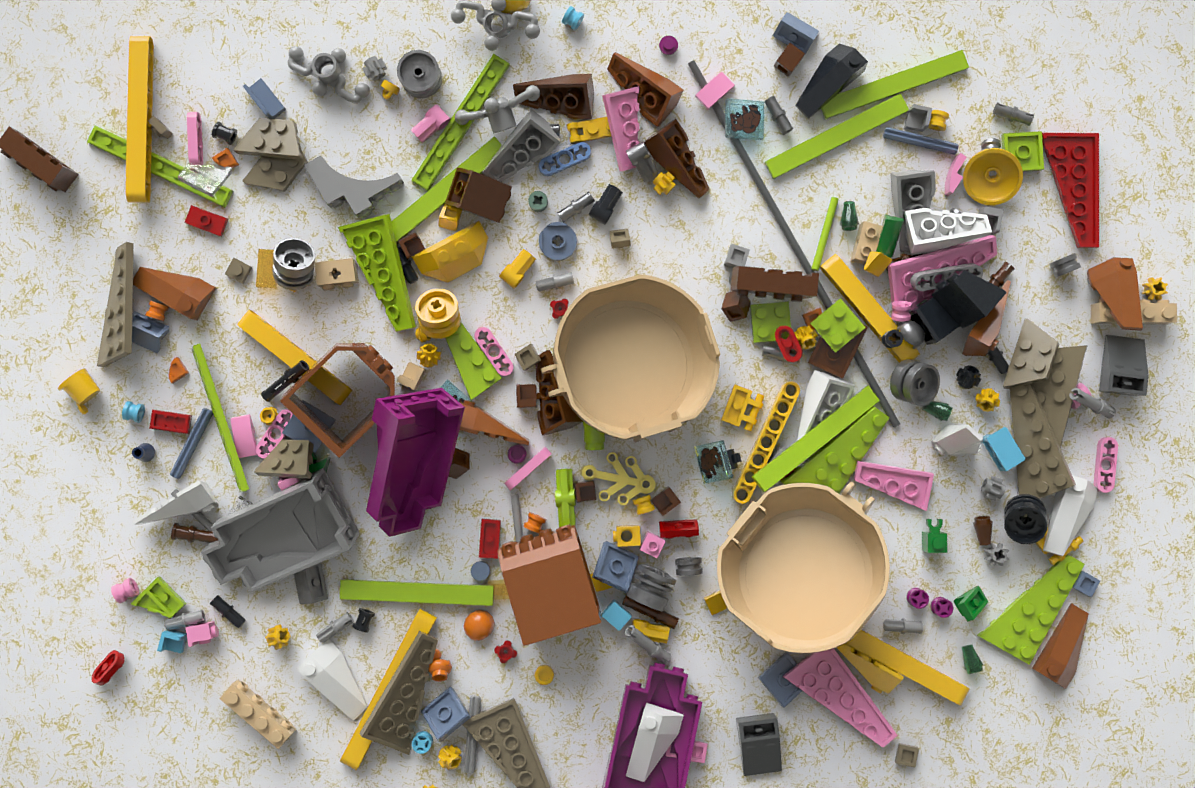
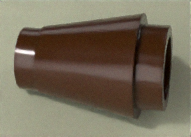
[973,516,993,545]

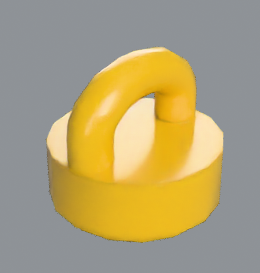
[380,80,400,99]

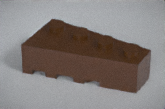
[0,126,79,193]
[730,266,819,302]

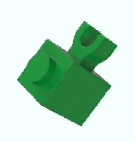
[922,519,947,553]

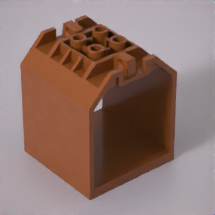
[280,343,395,458]
[497,524,601,646]

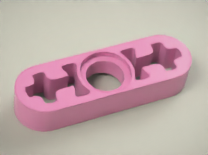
[187,112,203,168]
[474,327,514,376]
[256,409,293,458]
[1094,437,1118,493]
[504,447,552,491]

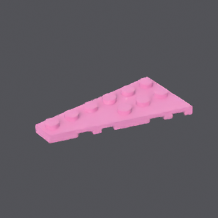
[888,235,997,313]
[782,648,898,747]

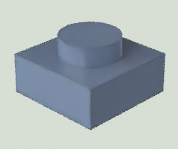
[1072,571,1100,597]

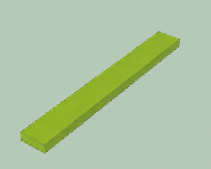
[821,50,969,120]
[411,54,510,192]
[765,93,909,179]
[87,125,233,208]
[391,136,502,244]
[192,344,249,493]
[752,385,880,492]
[340,579,494,606]

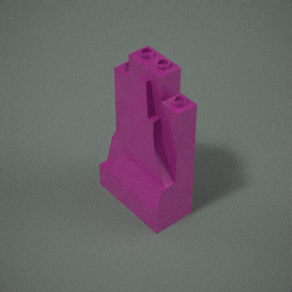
[366,388,465,537]
[602,662,702,788]

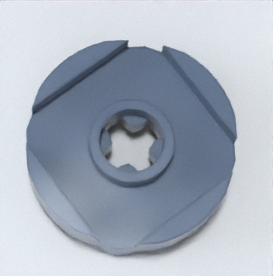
[539,222,577,261]

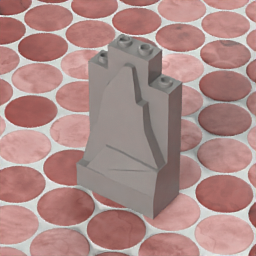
[201,468,360,592]

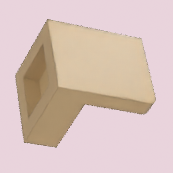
[397,362,426,390]

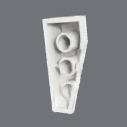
[905,208,992,256]
[797,370,855,440]
[931,424,983,455]
[132,481,218,525]

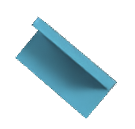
[983,427,1025,471]

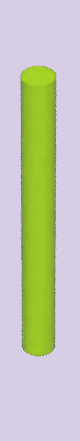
[811,197,839,271]

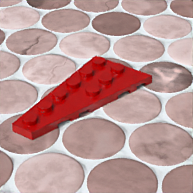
[1042,133,1099,248]

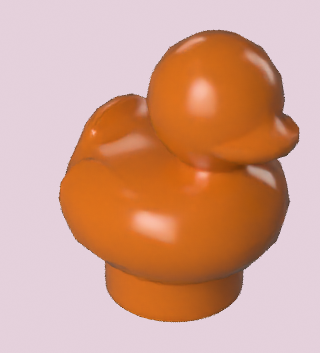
[428,649,452,682]

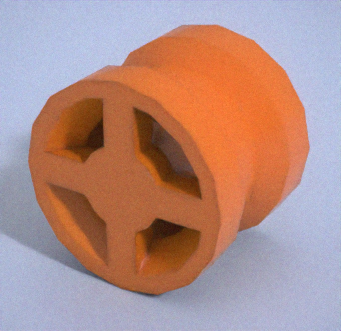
[145,301,169,321]
[523,512,547,533]

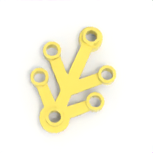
[582,452,655,505]

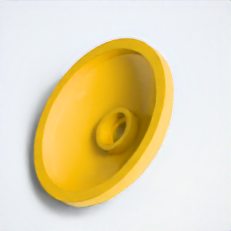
[963,148,1023,205]

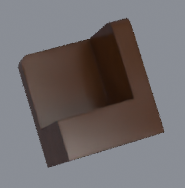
[774,43,805,77]
[398,233,425,261]
[721,291,751,322]
[516,384,537,408]
[448,448,470,479]
[575,481,597,503]
[651,486,681,516]

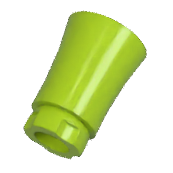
[583,421,605,450]

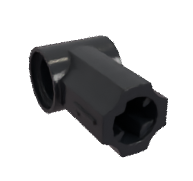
[589,184,623,225]

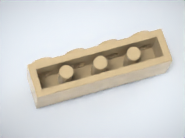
[1091,299,1177,324]
[219,679,296,749]

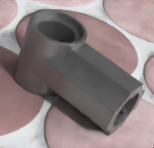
[626,142,659,182]

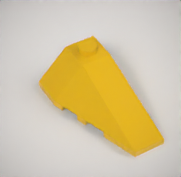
[836,644,904,694]

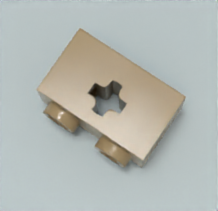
[850,221,882,265]
[315,258,359,290]

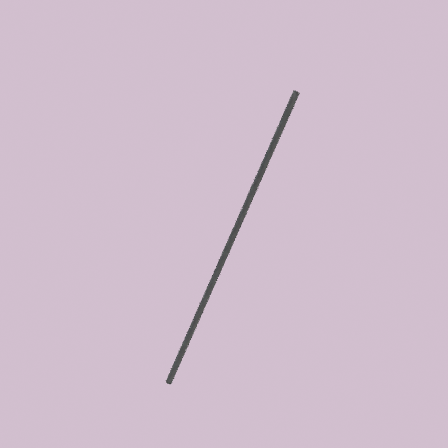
[688,60,900,427]

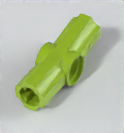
[555,469,576,527]

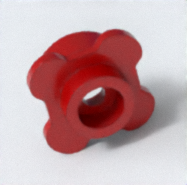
[550,298,569,319]
[494,640,517,663]

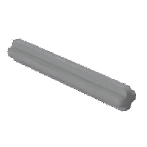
[464,695,481,773]

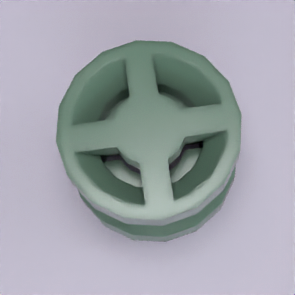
[528,191,548,212]

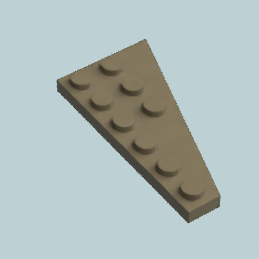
[97,242,134,367]
[1032,345,1088,449]
[1010,383,1076,499]
[359,631,438,755]
[462,698,550,788]

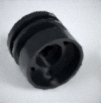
[1004,494,1047,544]

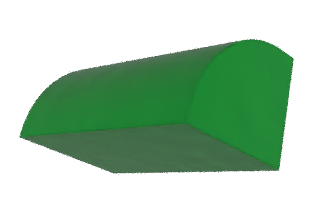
[876,214,904,258]

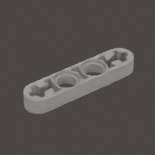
[910,263,983,291]

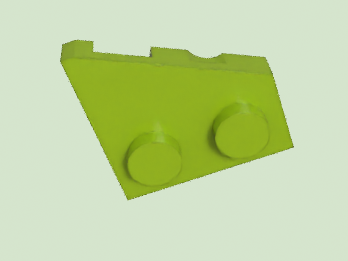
[131,576,187,618]

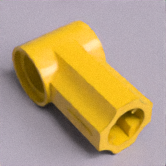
[499,249,536,289]
[631,619,670,644]

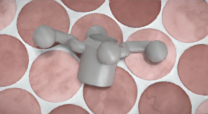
[451,0,540,51]
[288,46,370,104]
[455,85,540,134]

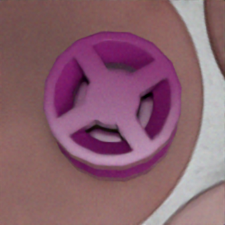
[906,588,929,609]
[930,597,954,618]

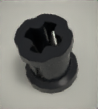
[211,121,237,145]
[881,330,903,348]
[352,608,375,633]

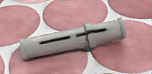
[1069,388,1116,419]
[625,625,671,664]

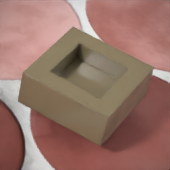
[148,116,173,139]
[609,229,631,248]
[225,258,252,284]
[515,344,541,370]
[895,743,919,768]

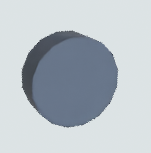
[471,561,490,581]

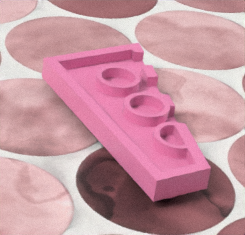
[602,86,639,171]
[854,461,934,511]

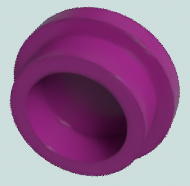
[659,35,678,55]
[508,444,527,464]

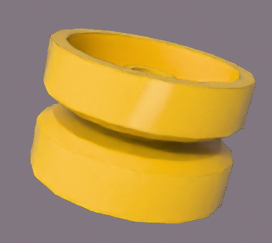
[415,289,461,339]

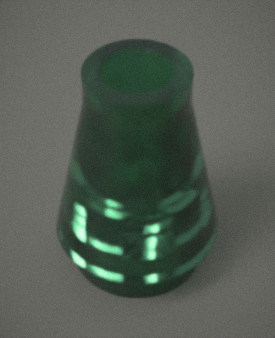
[840,201,859,231]
[922,401,953,421]
[961,644,983,674]

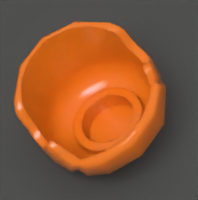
[463,609,495,641]

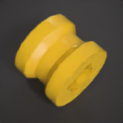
[928,110,949,131]
[632,494,655,515]

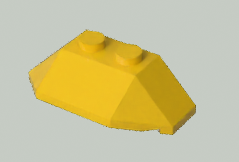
[412,221,488,283]

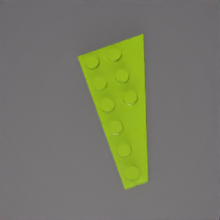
[338,214,416,331]
[780,407,890,494]
[977,554,1085,665]

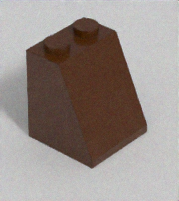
[445,167,512,223]

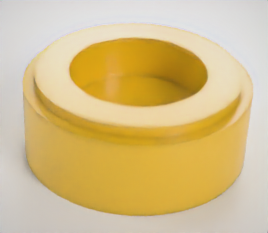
[535,665,554,685]

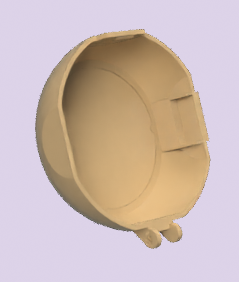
[541,275,720,443]
[717,482,890,653]

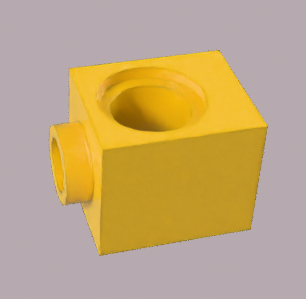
[613,525,641,547]

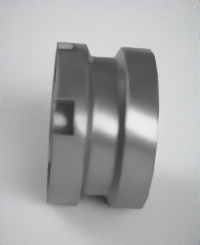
[1049,253,1081,278]
[675,557,703,576]

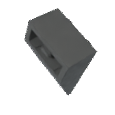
[1099,335,1149,396]
[736,713,782,776]

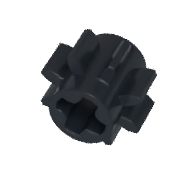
[956,365,981,389]
[717,449,742,471]

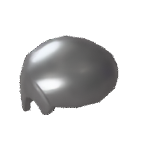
[897,321,925,349]

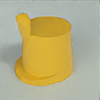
[58,368,100,414]

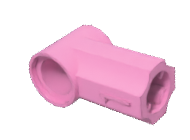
[411,105,451,143]

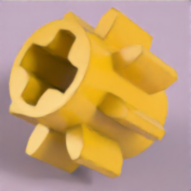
[652,172,676,195]
[1142,277,1168,300]
[795,326,818,349]
[416,344,441,368]
[975,388,1000,412]
[265,624,291,650]
[438,744,462,770]

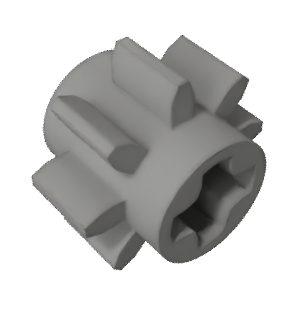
[362,56,387,81]
[981,476,1006,501]
[984,543,1009,566]

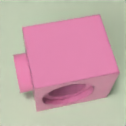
[639,531,666,558]

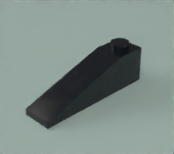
[795,43,868,119]

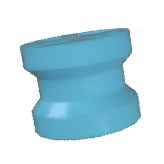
[562,6,584,31]
[122,401,145,423]
[412,731,433,754]

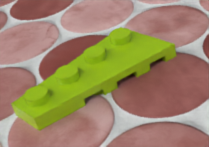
[445,323,502,401]

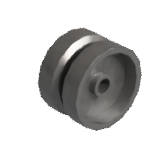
[397,50,442,99]
[890,359,940,406]

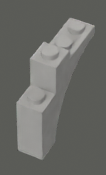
[304,155,404,218]

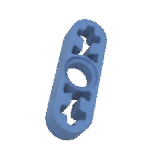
[539,142,591,176]

